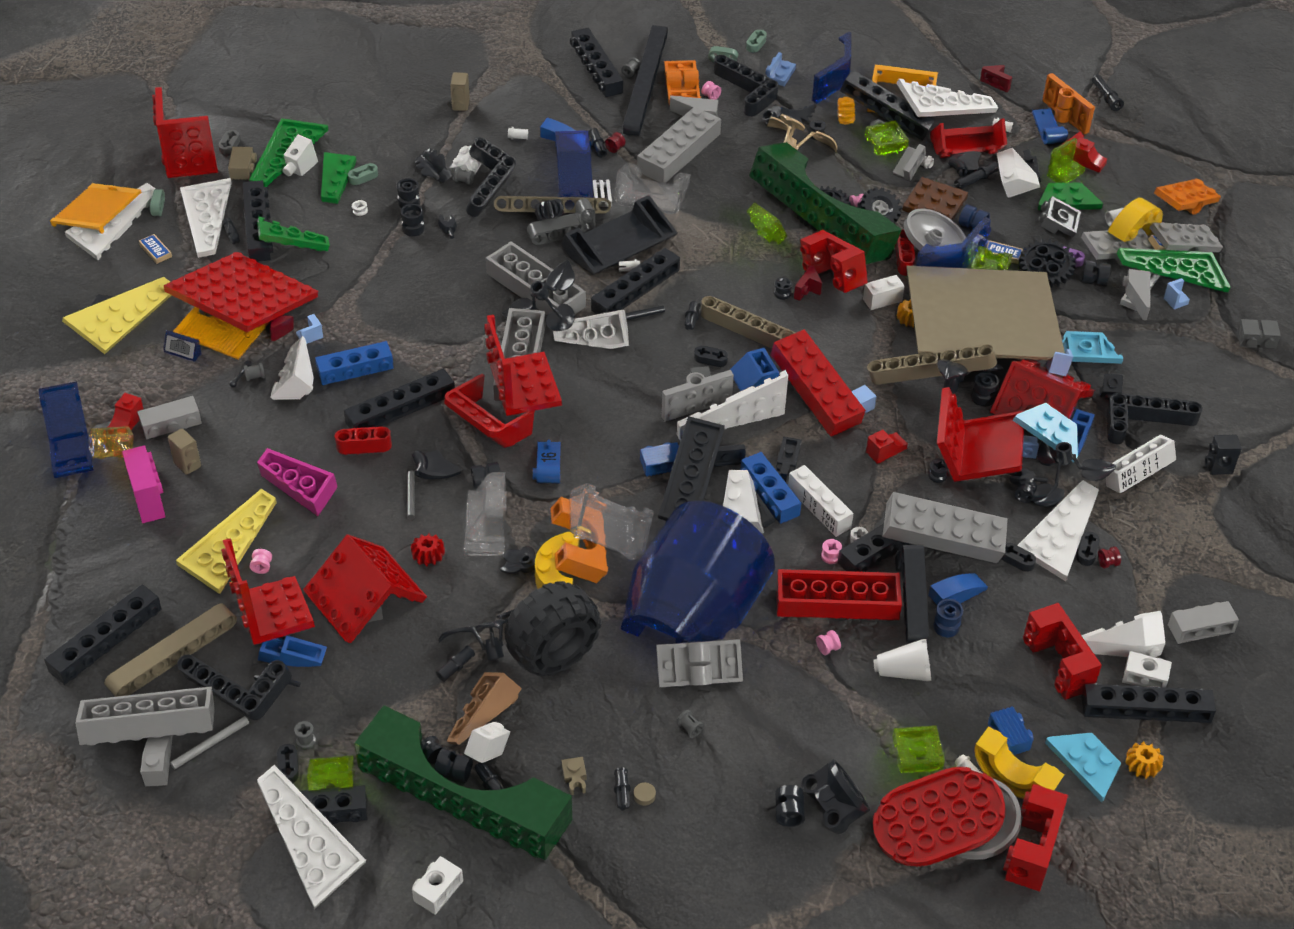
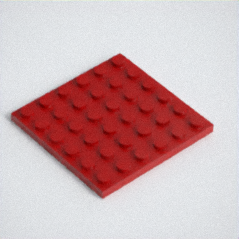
[164,252,318,333]

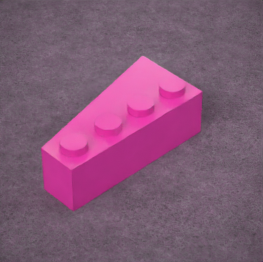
[122,445,166,524]
[257,448,338,516]

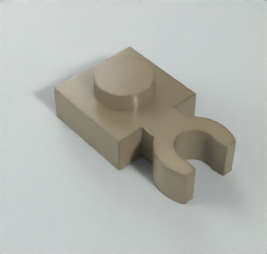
[561,757,587,795]

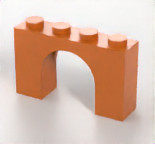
[550,497,608,583]

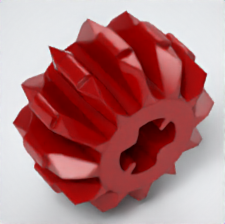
[411,533,445,567]

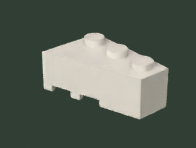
[720,470,764,533]

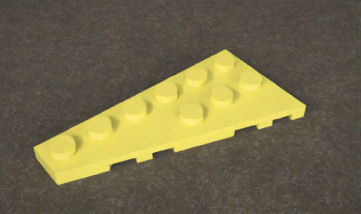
[62,277,172,354]
[176,489,276,594]

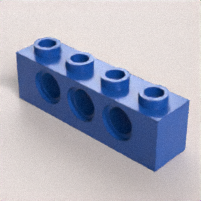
[315,341,394,385]
[740,452,801,524]

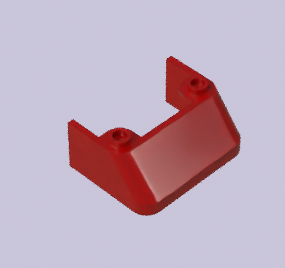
[930,118,1007,158]
[444,374,535,447]

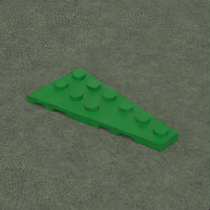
[249,118,329,187]
[1117,248,1231,293]

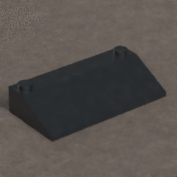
[562,195,678,275]

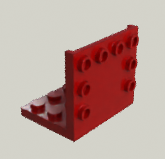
[152,87,218,178]
[484,315,562,416]
[990,359,1095,419]
[937,387,1024,482]
[303,534,427,643]
[221,538,315,645]

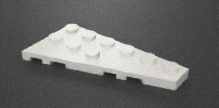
[897,79,998,117]
[180,178,231,258]
[65,183,155,260]
[677,370,788,440]
[1017,480,1099,581]
[257,765,366,909]

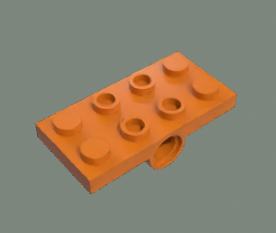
[664,60,701,105]
[1042,73,1095,135]
[1154,179,1221,215]

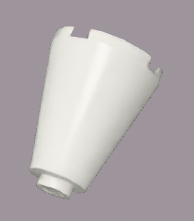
[874,639,931,681]

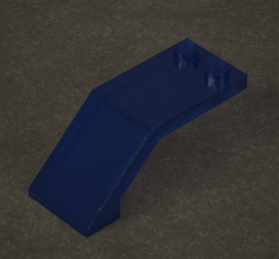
[812,32,852,104]
[555,130,593,201]
[916,217,991,268]
[38,381,94,478]

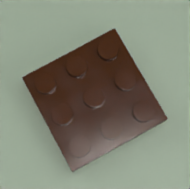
[902,177,968,221]

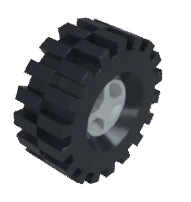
[857,187,902,224]

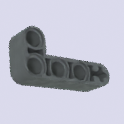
[527,198,595,245]

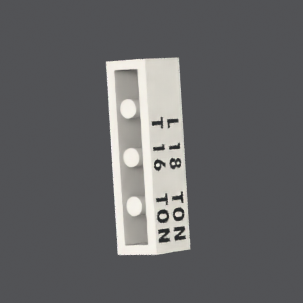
[1106,435,1176,493]
[788,465,853,537]

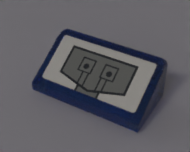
[163,330,201,361]

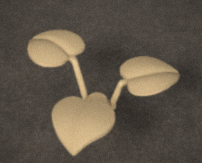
[767,114,837,152]

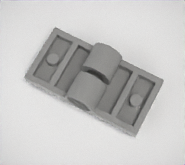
[1150,222,1223,252]
[1081,228,1155,265]
[661,370,734,422]
[656,639,743,687]

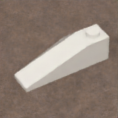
[997,148,1040,198]
[553,310,629,349]
[270,336,314,400]
[1081,611,1165,657]

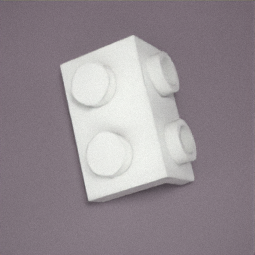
[450,146,482,174]

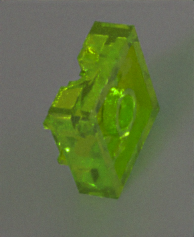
[865,121,909,156]
[747,202,787,245]
[970,246,1013,270]
[893,726,945,773]
[307,755,355,791]

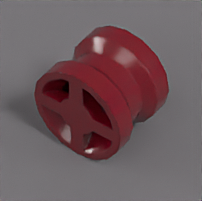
[605,132,626,153]
[1098,546,1121,569]

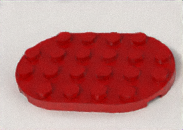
[873,767,1006,867]

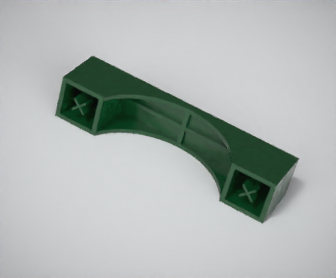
[749,142,902,264]
[354,705,572,860]

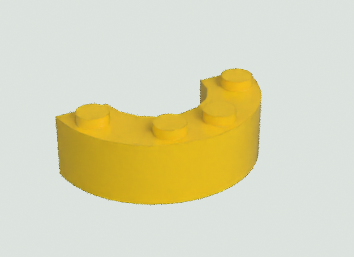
[1108,198,1163,242]
[535,532,580,589]
[974,726,1065,799]

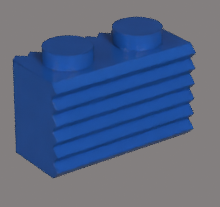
[640,442,679,477]
[988,706,1034,755]

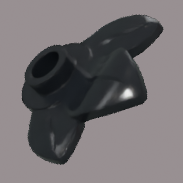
[500,546,536,574]

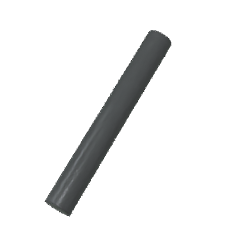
[407,471,415,520]

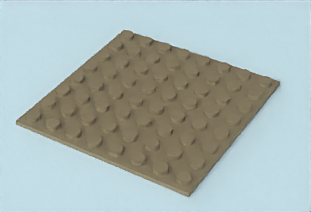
[906,266,1065,360]

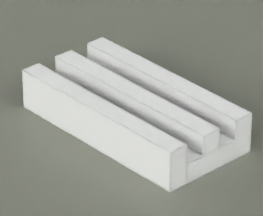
[593,179,612,207]

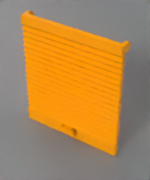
[50,183,142,233]
[173,307,270,360]

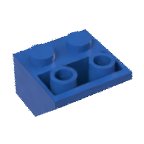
[730,348,779,391]

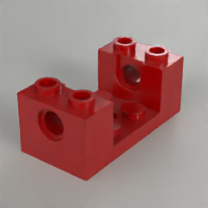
[800,230,868,293]
[1023,603,1102,700]
[1003,784,1068,892]

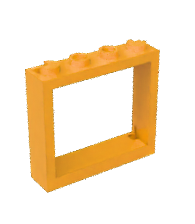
[867,64,938,113]

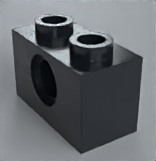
[1205,434,1242,475]

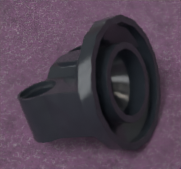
[801,759,870,834]

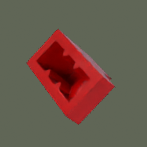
[1070,137,1107,173]
[107,393,144,439]
[866,430,908,464]

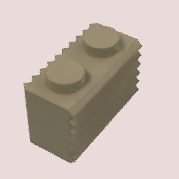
[450,72,470,111]
[228,147,257,180]
[168,428,202,475]

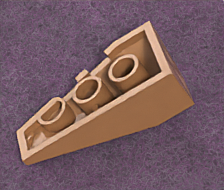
[447,672,522,745]

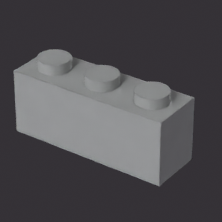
[137,396,202,440]
[1168,601,1239,644]

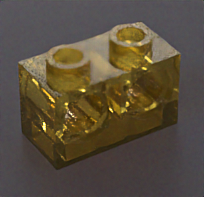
[89,426,134,459]

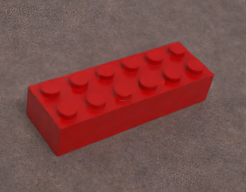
[771,329,866,437]
[776,569,902,620]

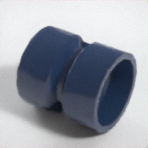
[959,204,990,233]
[933,599,963,638]

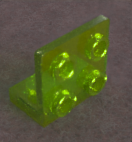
[1047,138,1085,183]

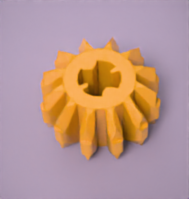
[837,97,855,125]
[897,299,914,328]
[1126,741,1164,780]

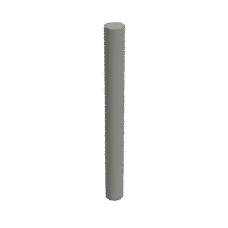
[170,716,249,770]

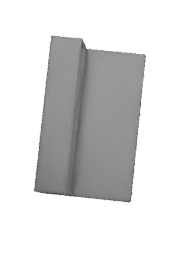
[893,144,926,181]

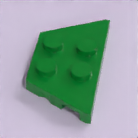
[1038,182,1103,210]

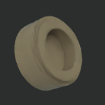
[634,783,656,806]

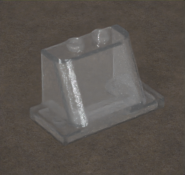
[464,472,507,556]

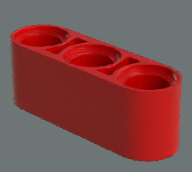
[895,229,915,276]
[335,427,392,455]

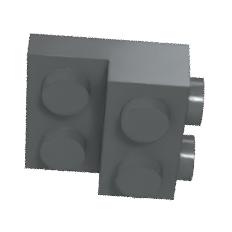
[1038,196,1081,237]

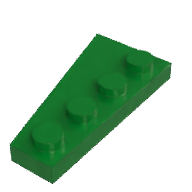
[321,152,357,204]
[257,216,330,251]

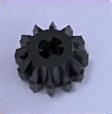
[534,199,564,221]

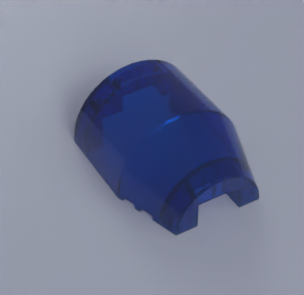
[621,501,775,644]

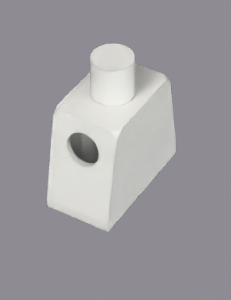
[283,134,318,176]

